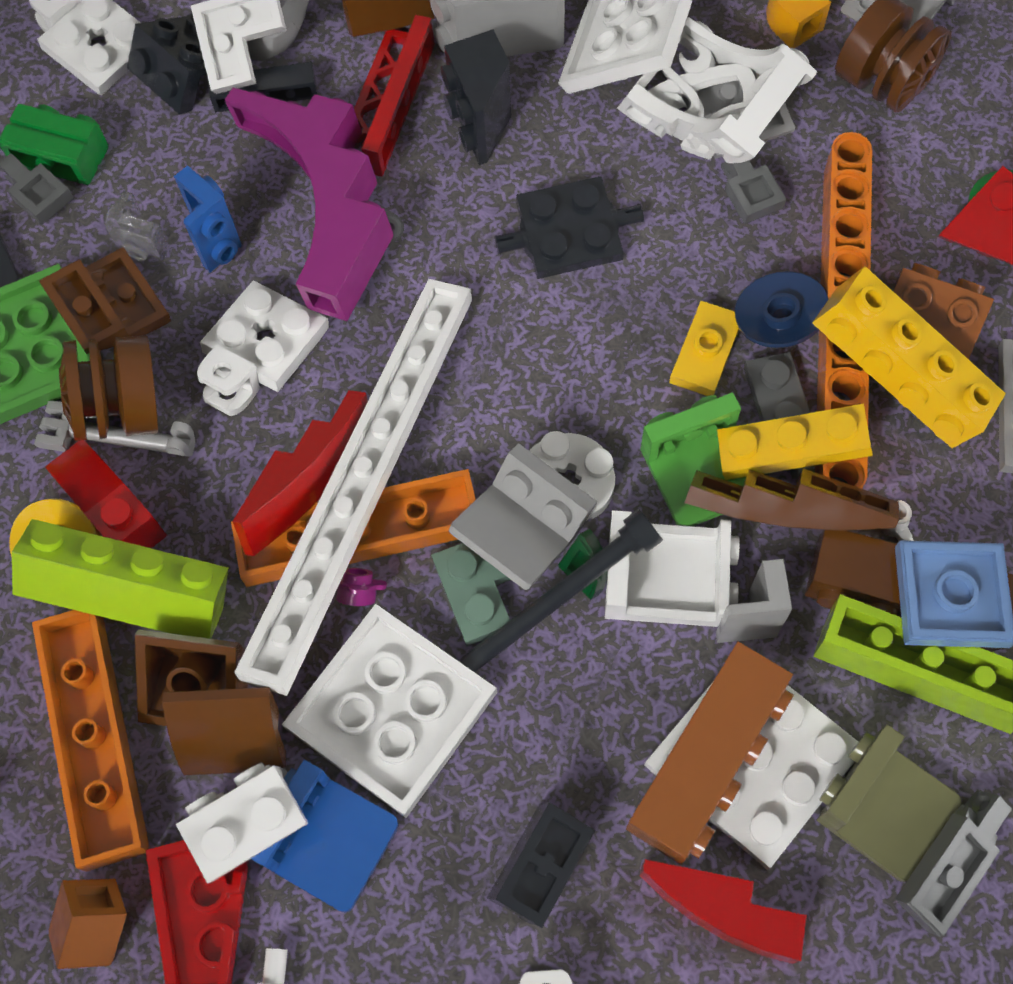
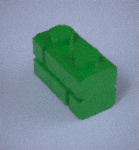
[0,104,109,185]

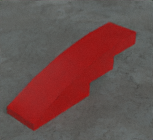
[232,390,368,556]

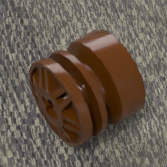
[835,0,952,112]
[59,335,158,441]

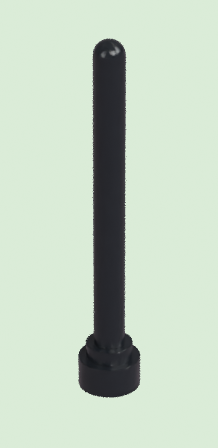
[459,508,663,672]

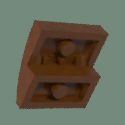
[39,247,171,354]
[162,687,286,775]

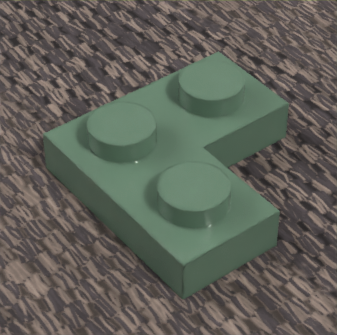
[431,543,511,647]

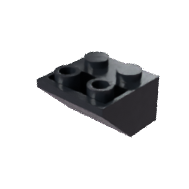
[440,29,511,165]

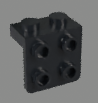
[127,14,207,115]

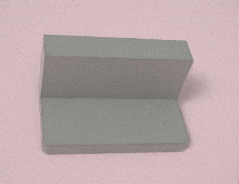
[716,559,792,643]

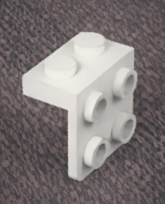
[176,763,308,883]

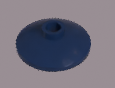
[735,272,828,348]

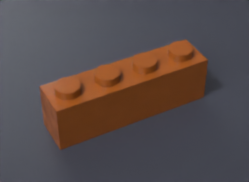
[626,641,794,865]

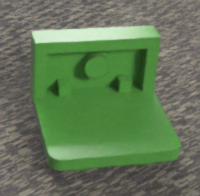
[640,392,746,527]

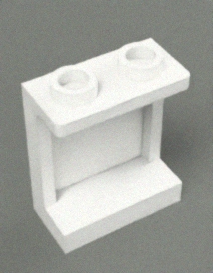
[605,510,740,627]

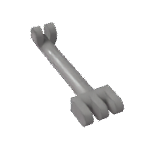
[34,401,195,457]

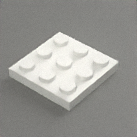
[559,0,692,93]
[282,604,497,818]
[644,682,858,870]

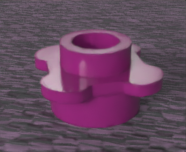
[336,568,387,606]

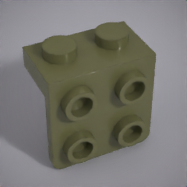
[816,724,961,882]

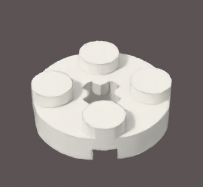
[529,431,615,521]

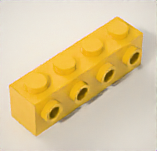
[812,266,1006,448]

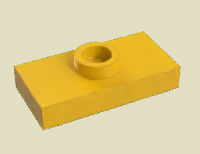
[669,301,739,396]

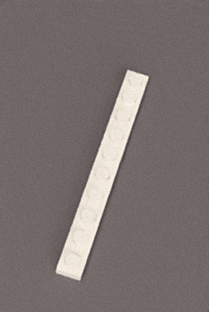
[235,279,472,696]

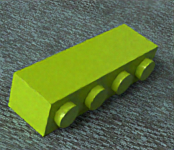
[12,519,228,639]
[813,594,1013,734]

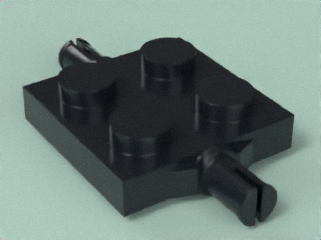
[494,176,644,279]

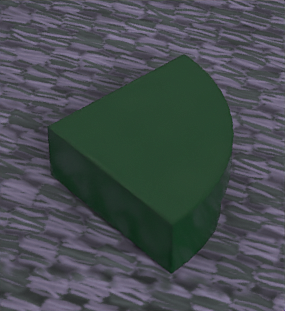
[557,529,607,600]

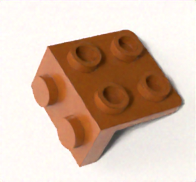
[893,263,994,359]

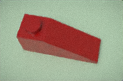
[45,440,168,548]

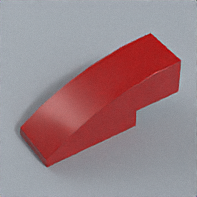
[640,859,807,964]

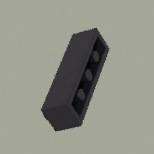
[208,61,318,112]

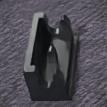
[487,802,595,928]

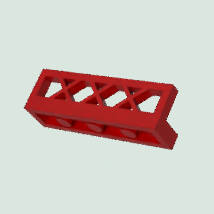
[354,15,435,177]

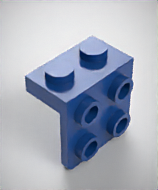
[251,759,399,912]

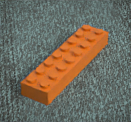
[231,469,476,587]
[32,610,150,872]

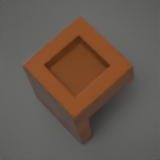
[48,879,127,969]

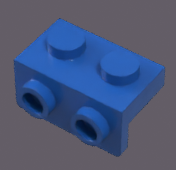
[174,165,242,272]

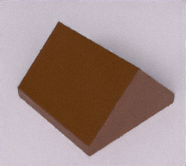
[135,630,248,726]

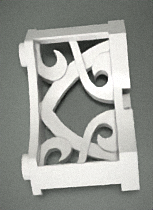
[617,17,817,163]

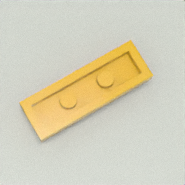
[717,404,873,480]

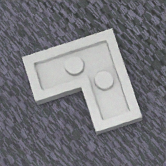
[191,0,287,94]

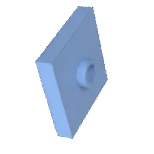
[895,540,1013,648]

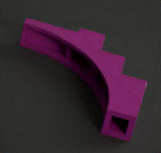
[225,87,394,321]

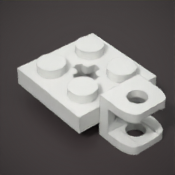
[29,0,141,95]
[197,280,329,416]

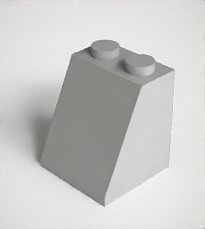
[430,0,565,56]

